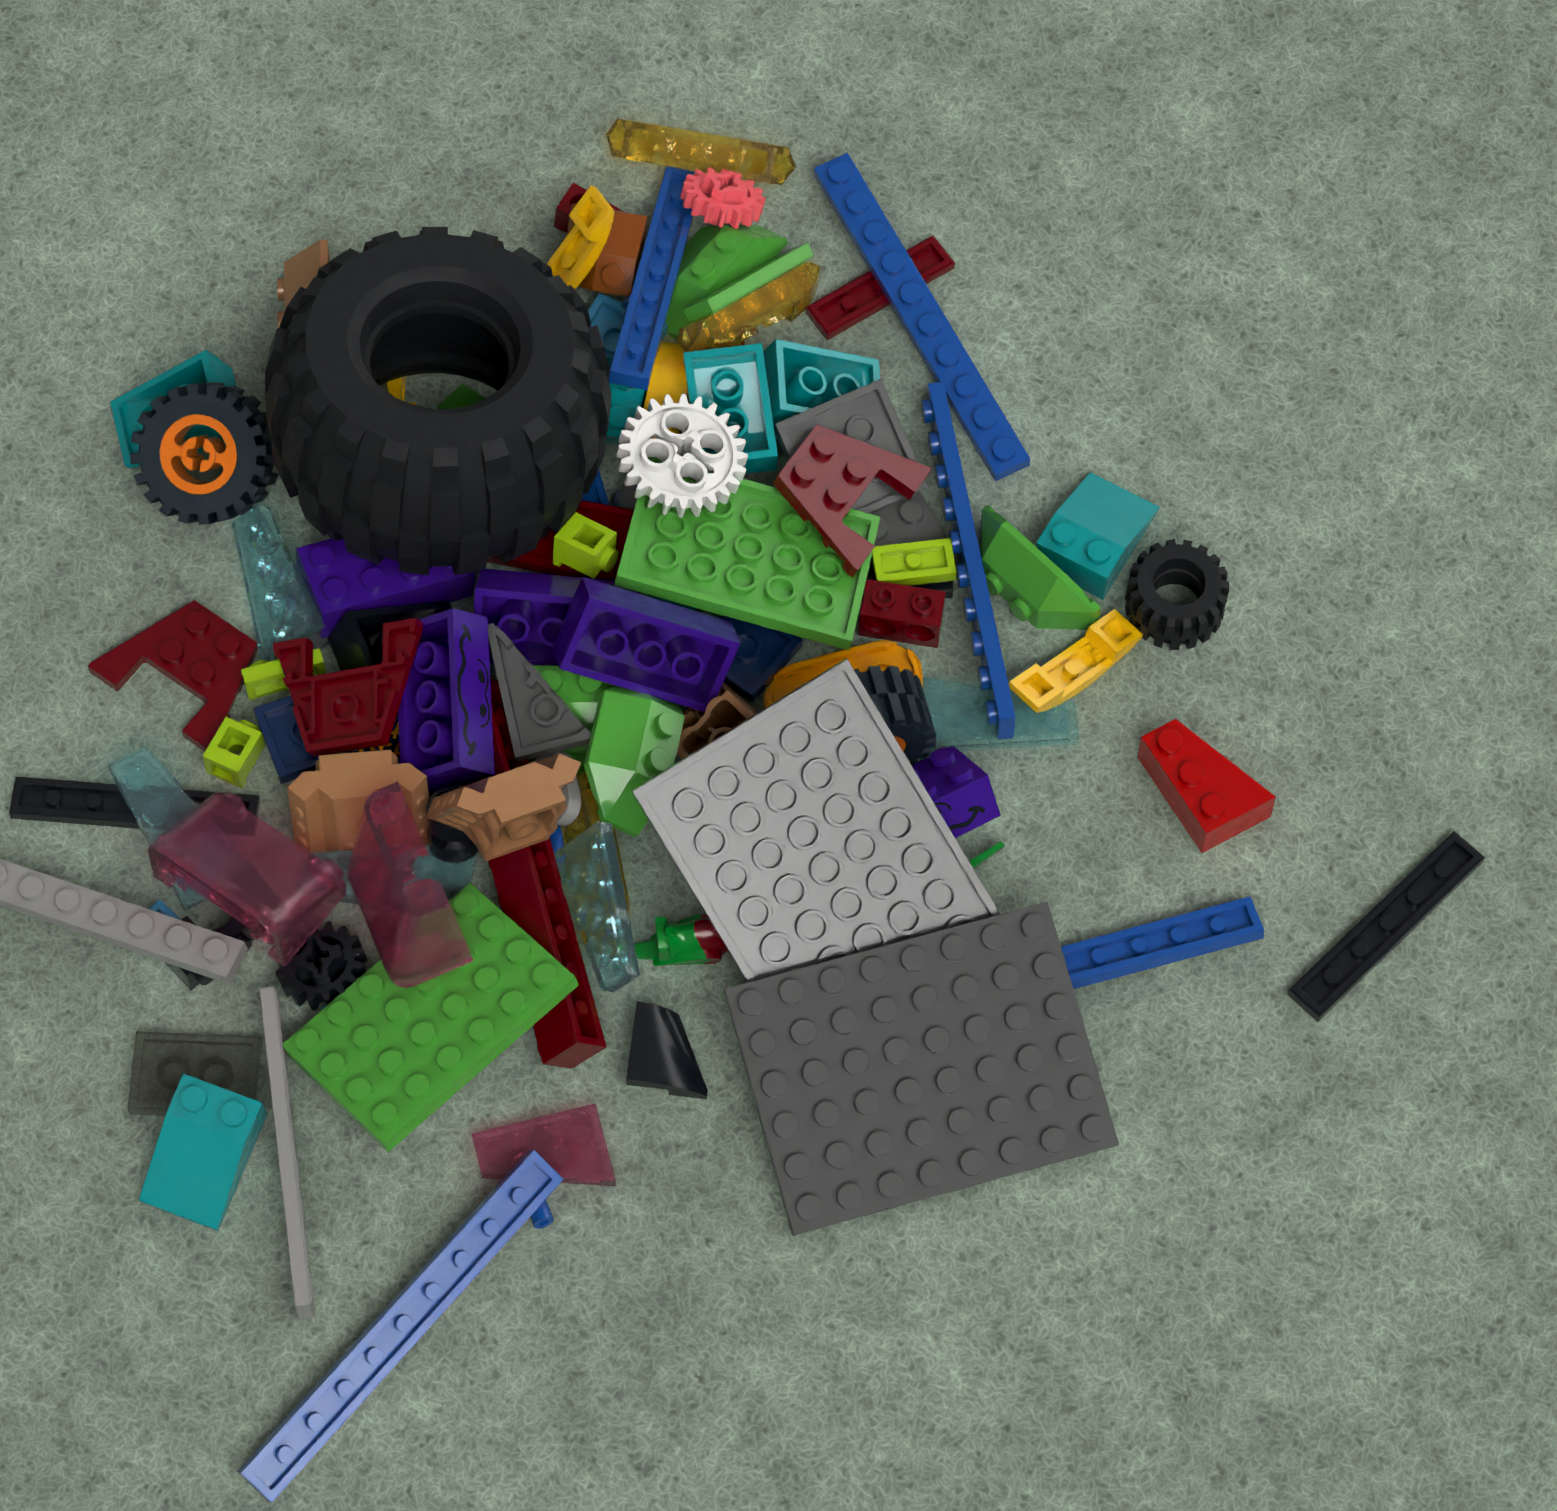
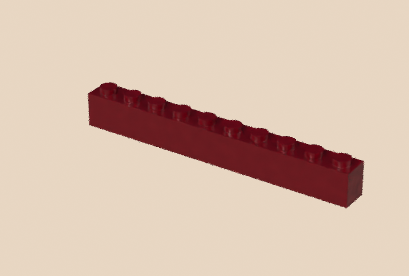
[468,678,607,1069]

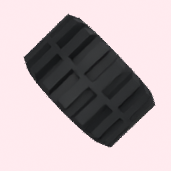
[1125,539,1229,650]

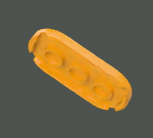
[764,640,924,708]

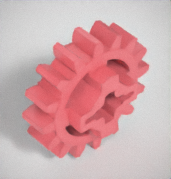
[680,167,766,229]

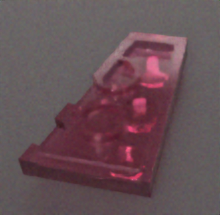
[472,1104,616,1186]

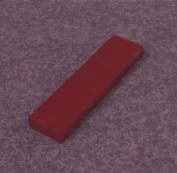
[806,235,955,340]

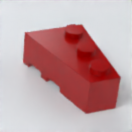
[1137,719,1276,853]

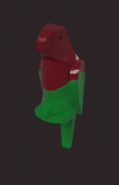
[608,914,728,966]

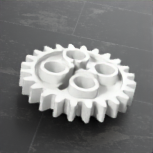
[616,394,748,518]

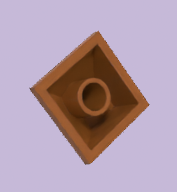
[567,203,648,296]

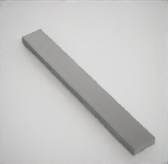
[259,986,316,1319]

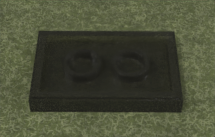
[128,1031,263,1116]

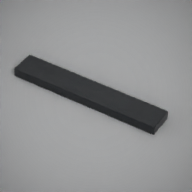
[9,777,260,838]
[1287,831,1485,1022]

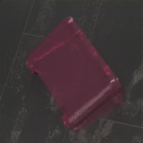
[347,781,474,988]
[148,792,347,967]

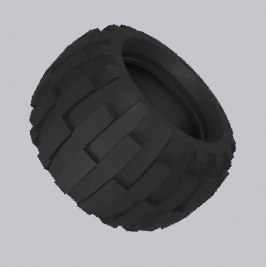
[265,227,612,576]

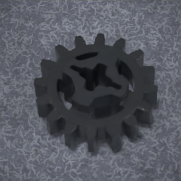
[275,921,368,1011]

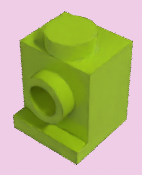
[553,512,618,579]
[202,717,265,789]

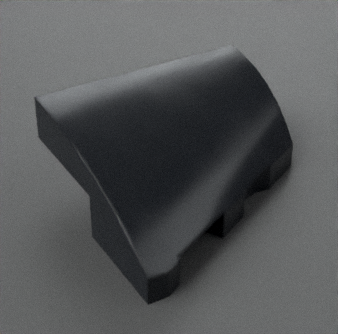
[626,1001,708,1099]

